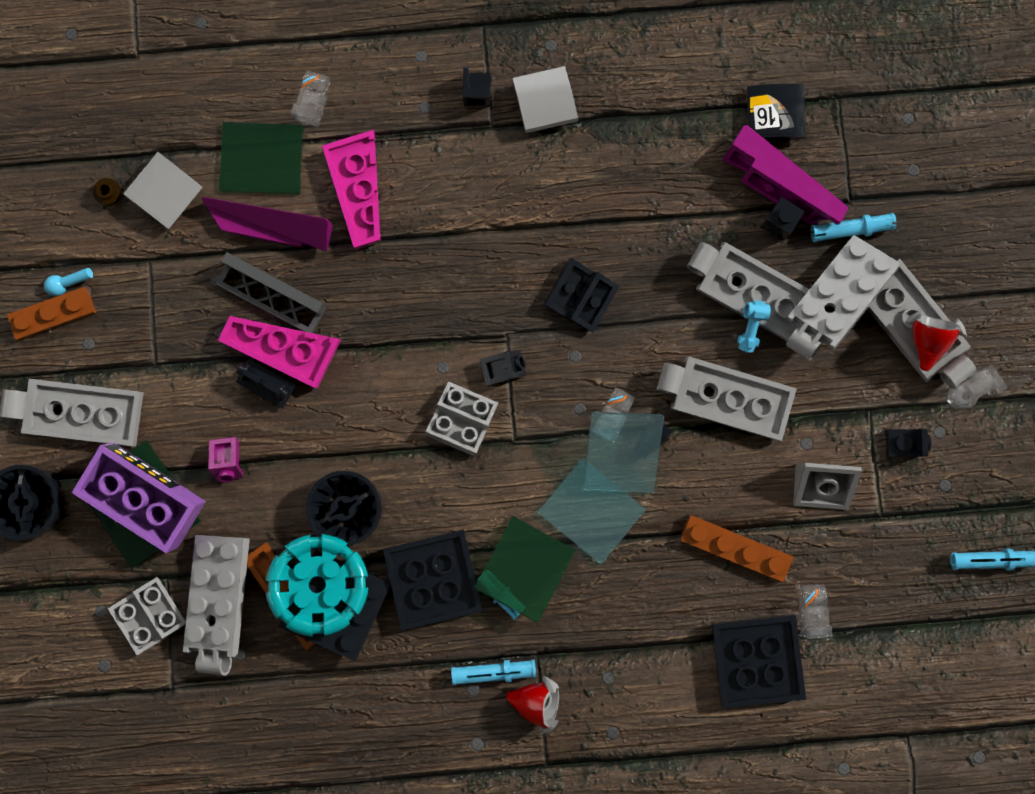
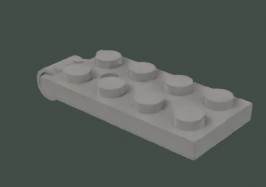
[786,235,901,361]
[687,242,809,341]
[867,259,976,389]
[656,356,797,441]
[0,379,144,447]
[183,535,250,676]

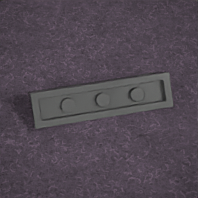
[216,252,327,333]

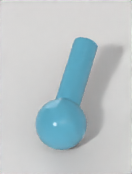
[44,268,93,297]

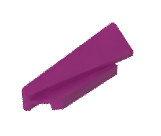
[722,125,848,225]
[202,197,333,252]

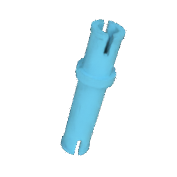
[810,213,896,243]
[950,548,1035,571]
[451,660,536,685]

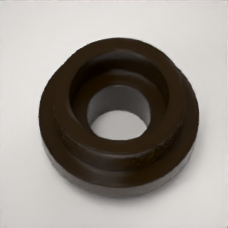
[93,178,121,206]

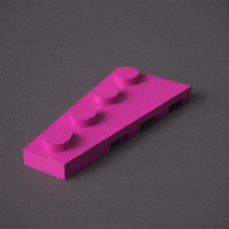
[218,316,341,388]

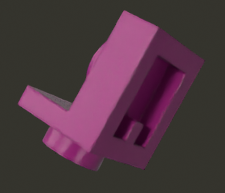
[208,437,243,483]

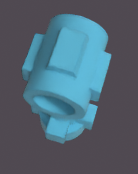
[737,300,771,352]

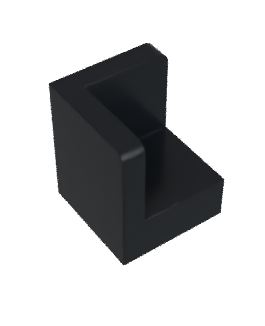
[463,66,491,106]

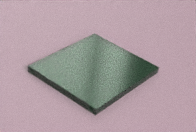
[219,122,304,195]
[474,516,575,623]

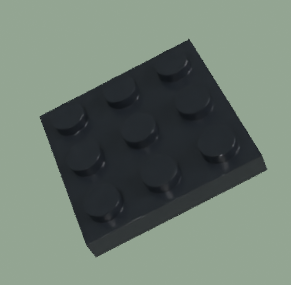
[383,529,483,631]
[278,549,391,662]
[711,614,806,709]

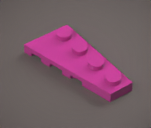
[322,130,381,250]

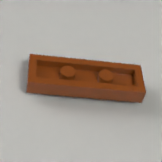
[7,287,97,341]

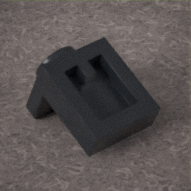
[480,350,526,386]
[885,429,932,457]

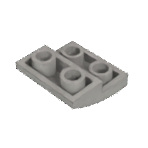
[513,66,578,133]
[124,152,203,229]
[425,381,498,457]
[107,577,186,656]

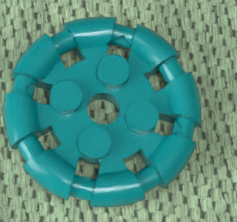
[265,534,368,637]

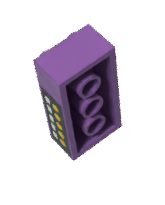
[72,443,206,553]

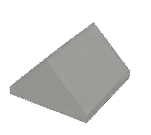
[793,463,862,510]

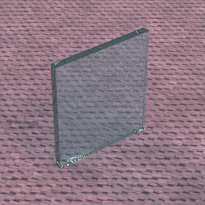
[583,411,664,493]
[538,458,646,564]

